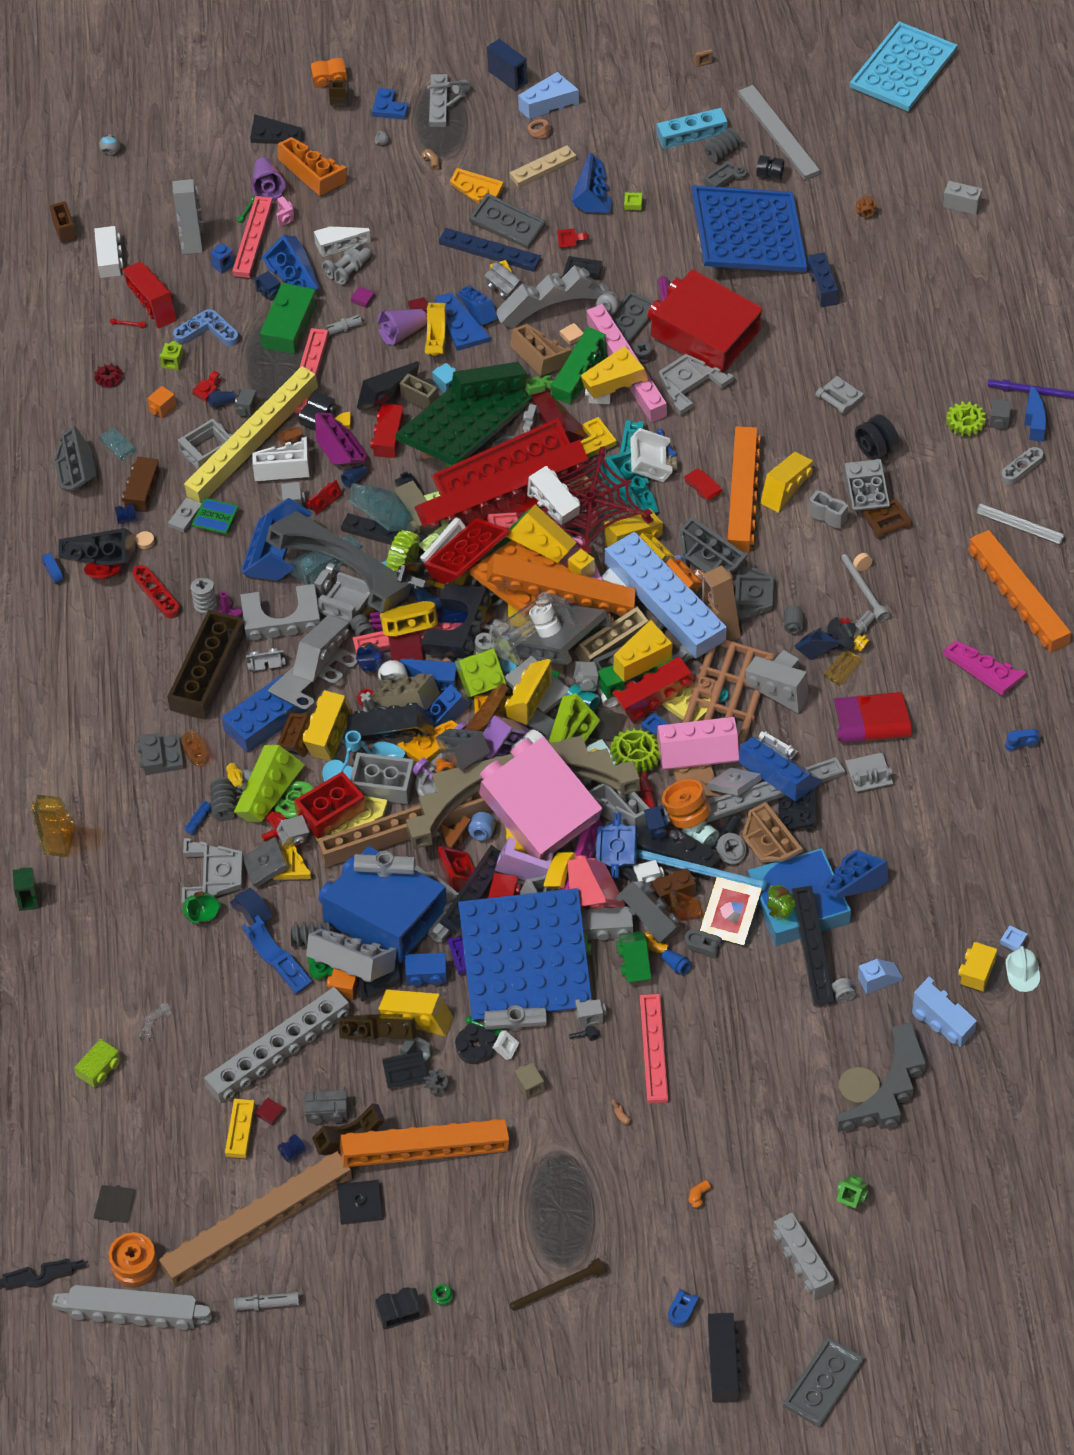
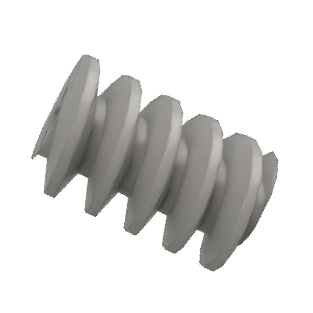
[191,578,218,616]

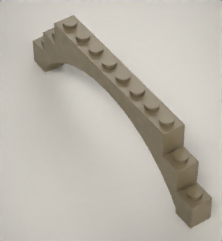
[406,736,640,849]

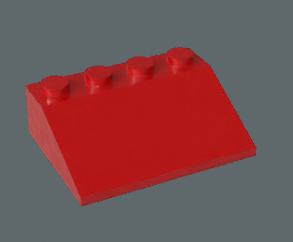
[424,518,510,584]

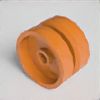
[662,779,711,828]
[108,1232,158,1288]

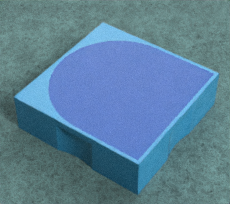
[748,848,851,946]

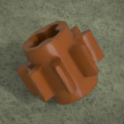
[856,196,877,218]

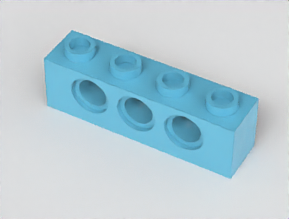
[657,108,728,149]

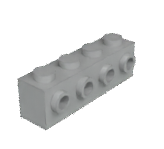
[772,1213,834,1301]

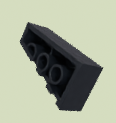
[347,703,434,741]
[637,823,720,880]

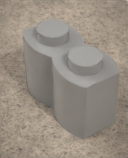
[809,491,848,528]

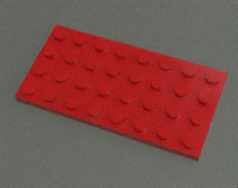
[431,418,584,527]

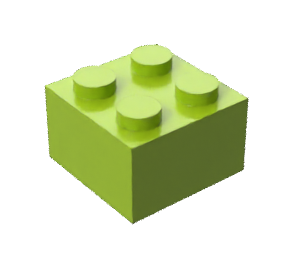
[455,648,506,697]

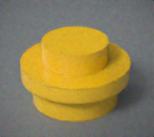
[854,634,870,652]

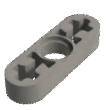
[1001,447,1043,485]

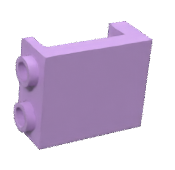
[495,837,553,881]

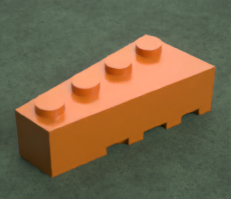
[277,137,347,196]

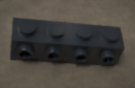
[708,1313,742,1402]

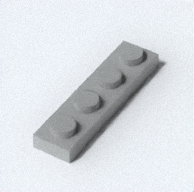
[429,74,448,127]

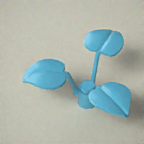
[322,726,405,782]

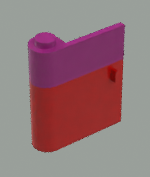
[834,692,911,744]

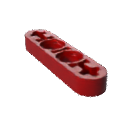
[132,565,180,619]

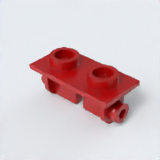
[306,480,343,515]

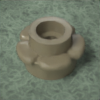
[666,455,678,473]

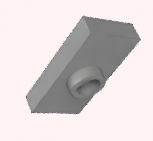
[168,497,202,533]

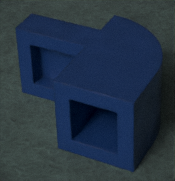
[230,888,272,925]

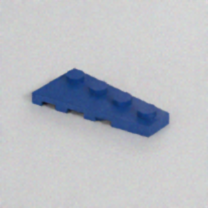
[435,293,490,351]

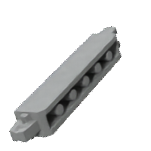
[52,1285,213,1330]

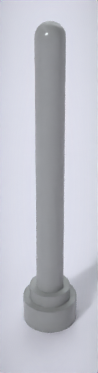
[841,554,890,622]

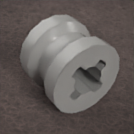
[831,978,856,1003]

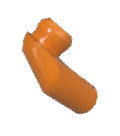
[688,1180,711,1208]

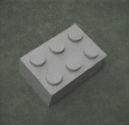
[350,752,415,804]

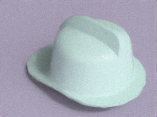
[1006,946,1040,992]

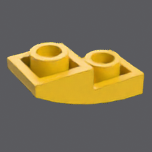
[544,852,576,889]

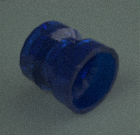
[115,503,136,524]
[277,1134,306,1163]

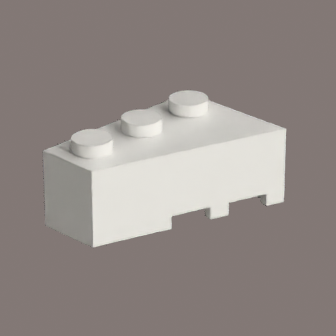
[253,437,309,481]
[527,466,580,526]

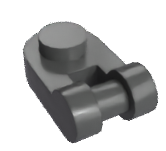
[684,929,722,958]

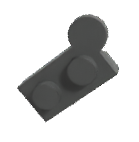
[703,161,747,187]

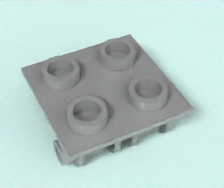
[845,753,893,792]

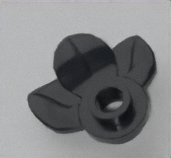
[827,617,856,652]

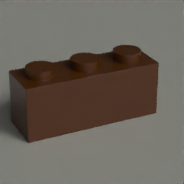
[122,456,160,512]

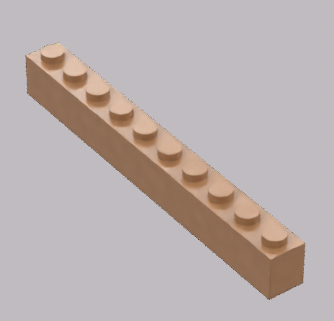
[317,792,493,868]
[159,1152,352,1288]

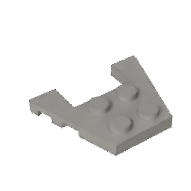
[659,354,734,416]
[182,838,243,907]

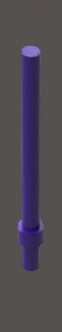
[988,379,1074,399]

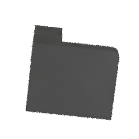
[400,1037,433,1065]

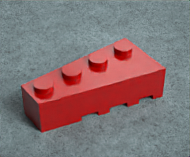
[612,656,695,724]

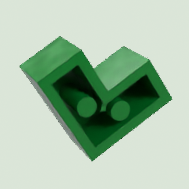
[616,932,651,982]

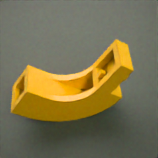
[425,303,446,356]

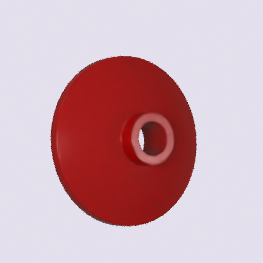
[84,563,121,580]

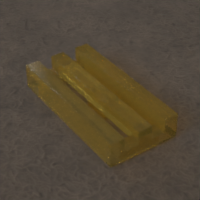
[824,650,861,686]

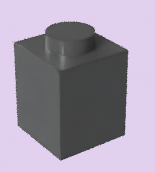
[990,399,1011,429]

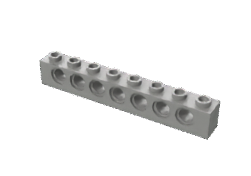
[204,987,350,1104]

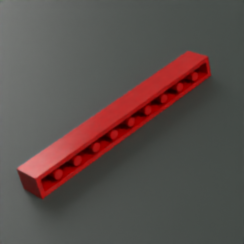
[414,440,589,528]

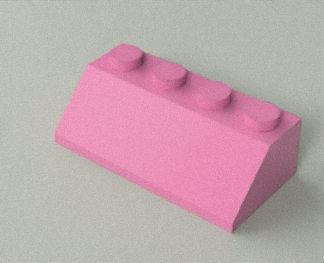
[657,717,739,770]

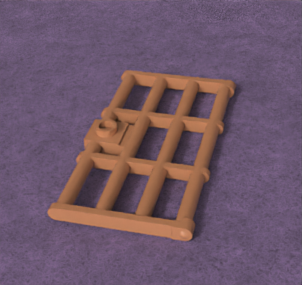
[682,640,775,749]

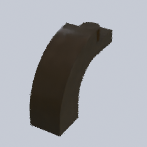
[312,1103,385,1155]

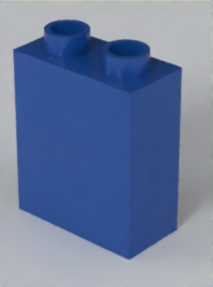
[318,846,447,963]

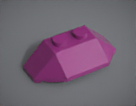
[315,413,367,465]

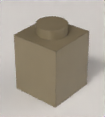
[514,1063,545,1100]

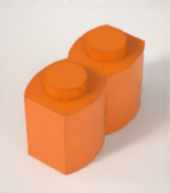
[311,58,347,87]

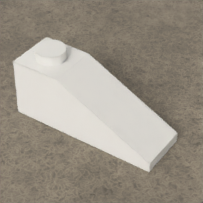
[314,226,371,257]

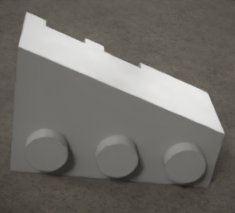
[745,656,809,714]
[589,783,649,834]

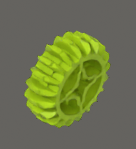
[386,530,420,572]
[610,727,660,774]

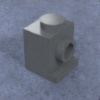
[234,387,258,417]

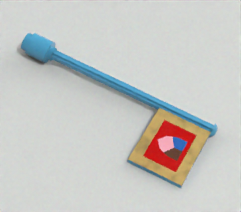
[595,840,767,946]

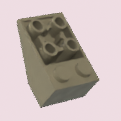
[372,673,440,710]

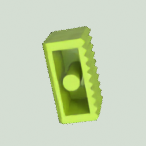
[74,1039,121,1088]

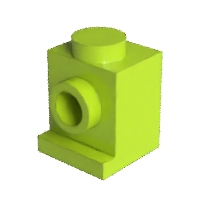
[160,341,184,370]

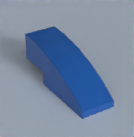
[1024,386,1046,442]

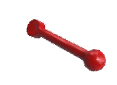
[110,318,146,329]

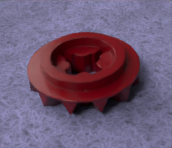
[94,363,123,387]

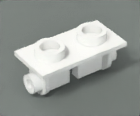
[759,731,798,759]

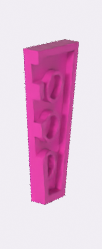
[943,641,1027,696]

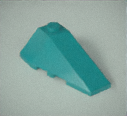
[599,450,659,514]

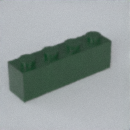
[451,362,527,399]

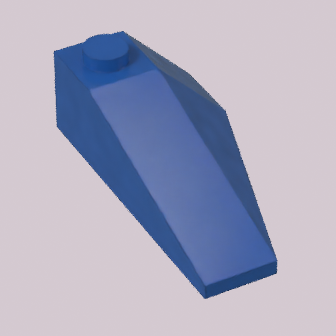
[572,153,612,213]
[262,235,319,291]
[821,849,888,898]

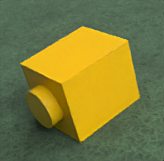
[568,549,595,577]

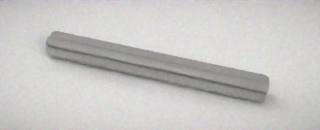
[977,503,1064,544]

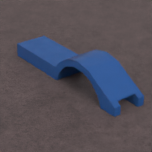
[242,915,312,995]

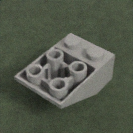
[843,459,890,511]

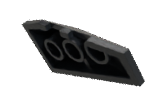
[357,361,420,410]
[59,528,135,566]

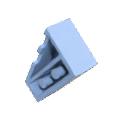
[518,72,579,119]
[912,976,977,1047]

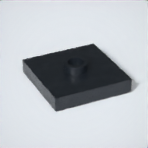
[337,1180,383,1225]

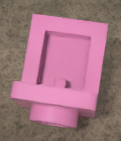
[276,196,294,227]

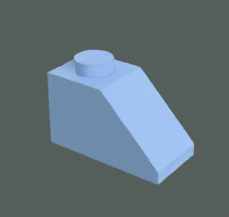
[858,959,903,994]

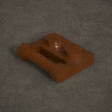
[863,499,911,539]

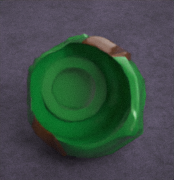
[182,891,221,925]

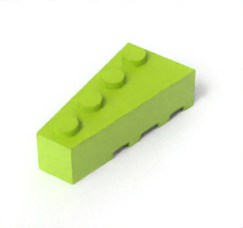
[234,745,305,822]

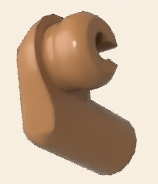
[421,149,439,171]

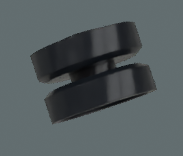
[854,414,900,460]

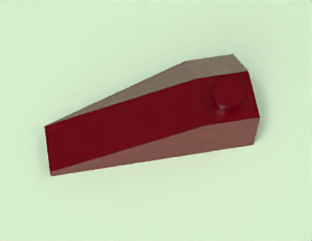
[531,391,587,443]

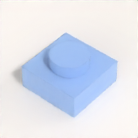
[1000,925,1028,951]

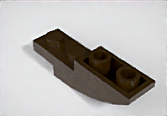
[338,1014,417,1040]

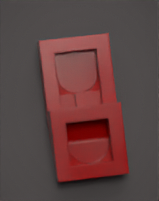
[684,468,722,500]

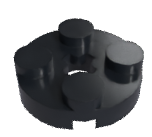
[455,1024,495,1064]

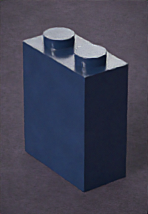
[487,39,528,91]

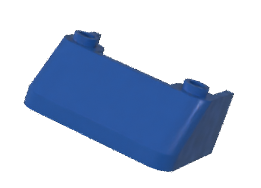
[241,498,312,581]

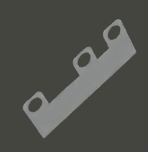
[267,647,360,709]

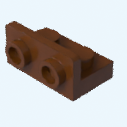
[277,713,310,756]

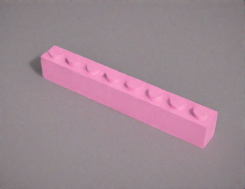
[586,304,667,423]

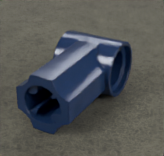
[411,587,443,612]

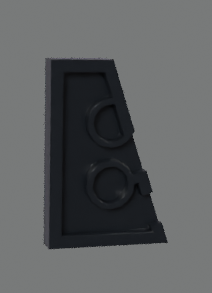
[250,114,303,144]

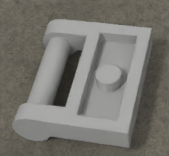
[815,376,864,415]

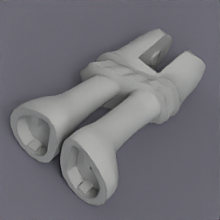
[321,243,372,285]

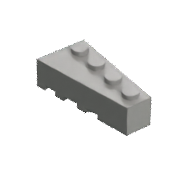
[292,615,350,682]

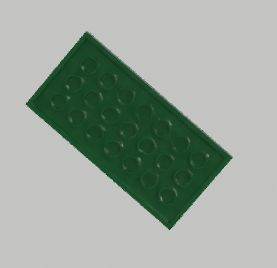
[395,387,533,465]

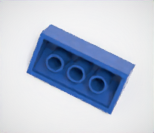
[739,737,822,801]

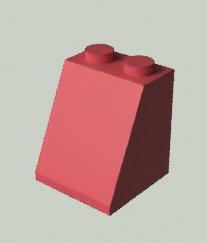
[568,855,625,910]

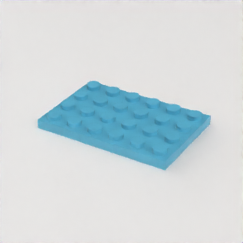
[849,21,958,112]

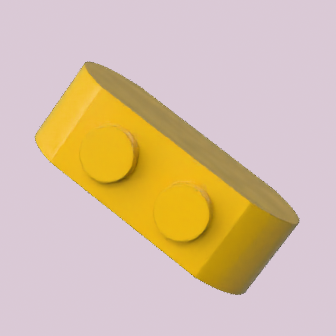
[380,601,438,636]

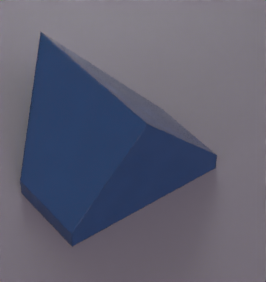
[794,627,841,660]

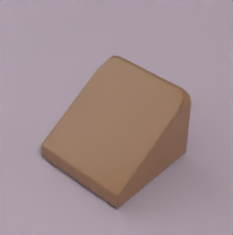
[693,49,712,67]

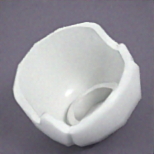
[378,660,407,681]

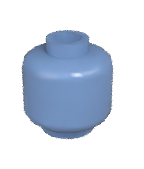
[468,812,496,841]

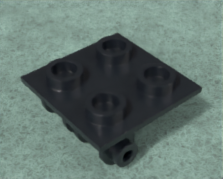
[779,790,815,832]

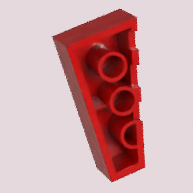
[122,261,177,329]

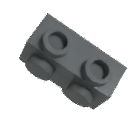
[137,733,184,775]

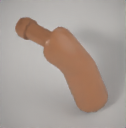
[611,1099,631,1125]

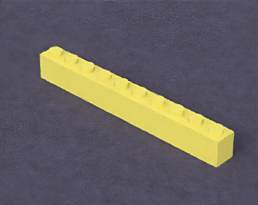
[184,366,318,503]

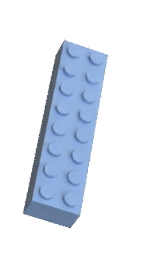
[605,532,727,658]

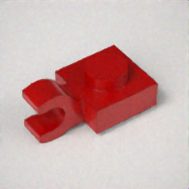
[557,228,588,248]
[192,370,221,402]

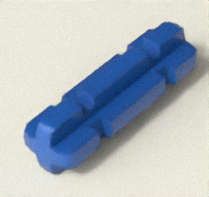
[184,801,211,835]

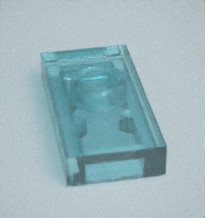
[99,427,136,461]

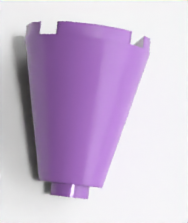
[251,157,285,200]
[377,309,427,345]

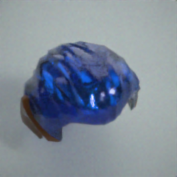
[356,642,385,674]

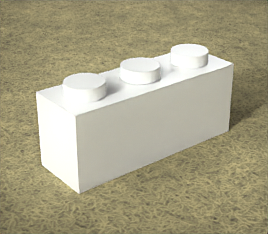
[94,226,123,278]

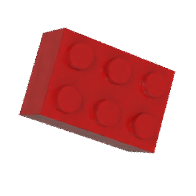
[294,771,366,839]

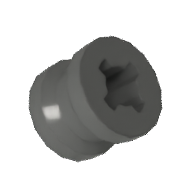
[634,341,651,364]

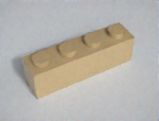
[574,607,648,662]

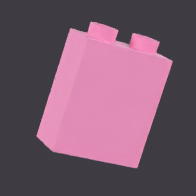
[479,736,602,860]

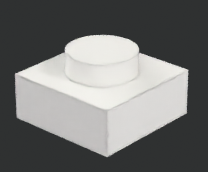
[493,1031,519,1060]

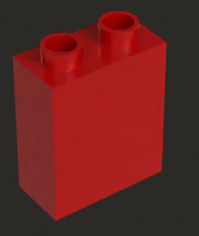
[647,269,763,373]

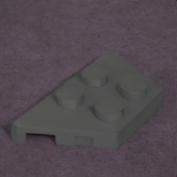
[735,562,774,622]

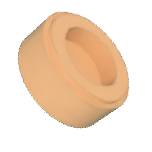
[135,531,154,550]
[853,553,872,572]

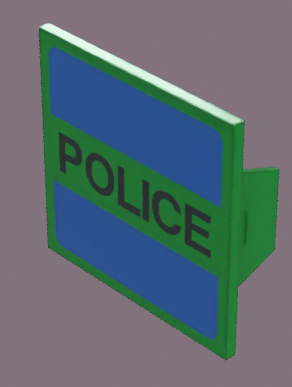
[192,498,239,534]

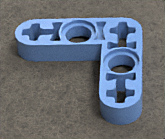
[173,309,239,346]

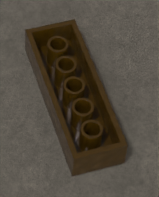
[167,610,245,719]

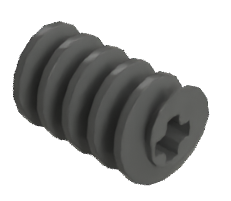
[704,128,742,163]
[210,777,236,821]
[291,922,332,947]

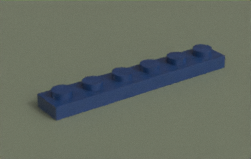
[439,228,541,272]

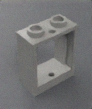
[178,419,232,470]

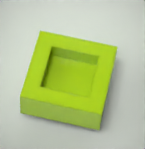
[624,192,642,210]

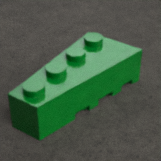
[551,326,606,405]

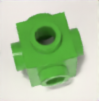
[836,1175,869,1208]

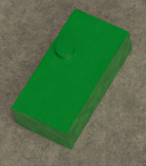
[260,283,317,354]

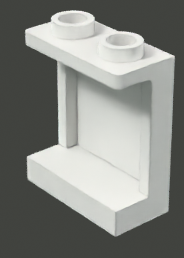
[630,428,672,482]

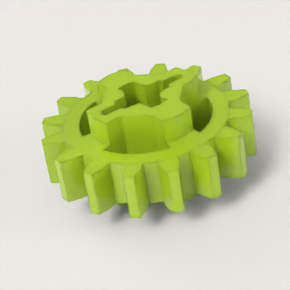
[946,401,986,436]

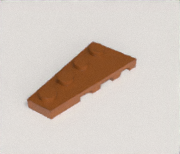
[464,683,508,731]

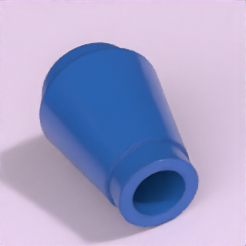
[661,949,691,975]

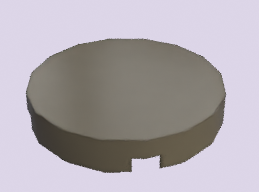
[839,1067,880,1106]

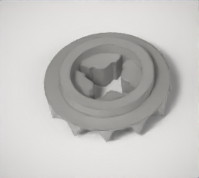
[716,833,746,865]

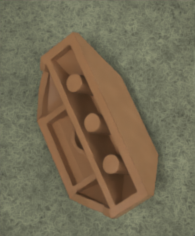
[742,802,803,863]

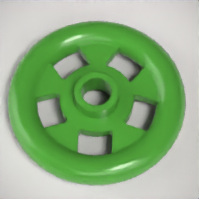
[273,781,314,819]

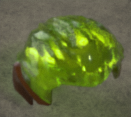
[767,885,795,920]

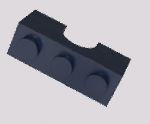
[807,252,838,308]

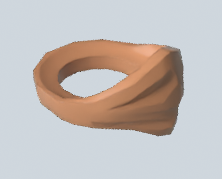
[527,119,551,139]

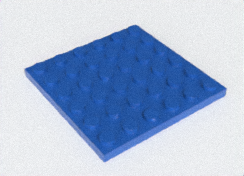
[691,185,807,273]
[458,888,592,1021]

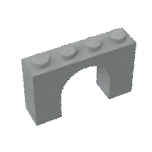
[240,584,320,641]

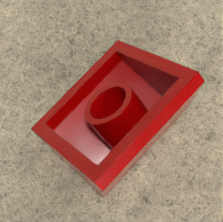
[438,846,475,893]

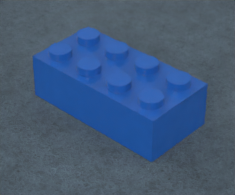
[221,675,307,753]

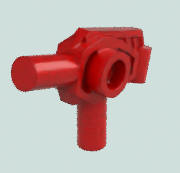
[261,811,302,849]

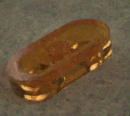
[181,732,208,766]

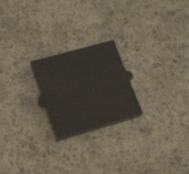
[589,708,626,742]
[94,1185,135,1223]

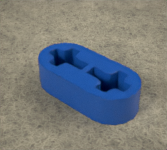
[41,553,64,584]

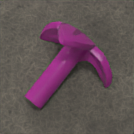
[215,591,243,617]

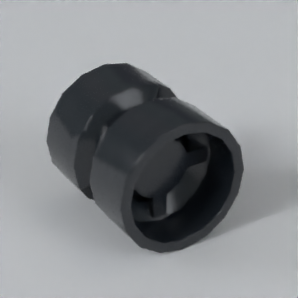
[756,155,785,181]

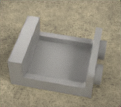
[318,572,370,624]

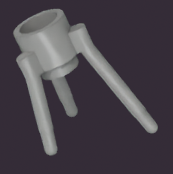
[427,79,470,106]

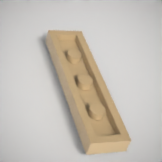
[509,145,576,188]

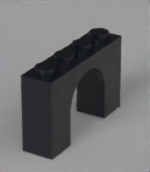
[421,584,492,658]

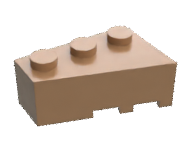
[510,324,572,376]

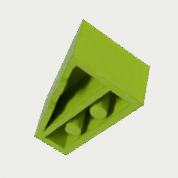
[548,693,600,744]

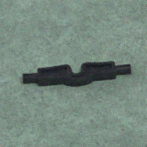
[0,1259,85,1291]

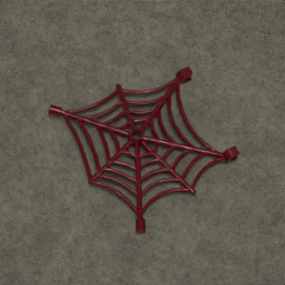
[516,446,654,558]

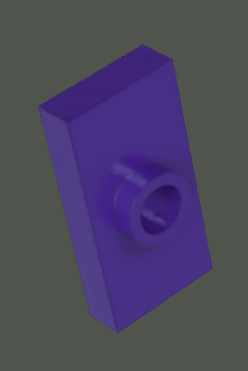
[447,936,466,975]

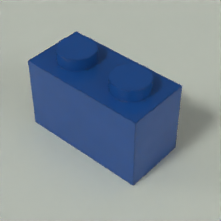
[405,952,447,986]

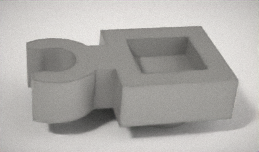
[523,404,537,433]
[314,562,337,596]

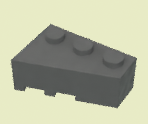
[435,728,490,770]
[615,881,682,943]

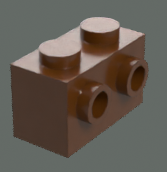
[651,868,696,906]

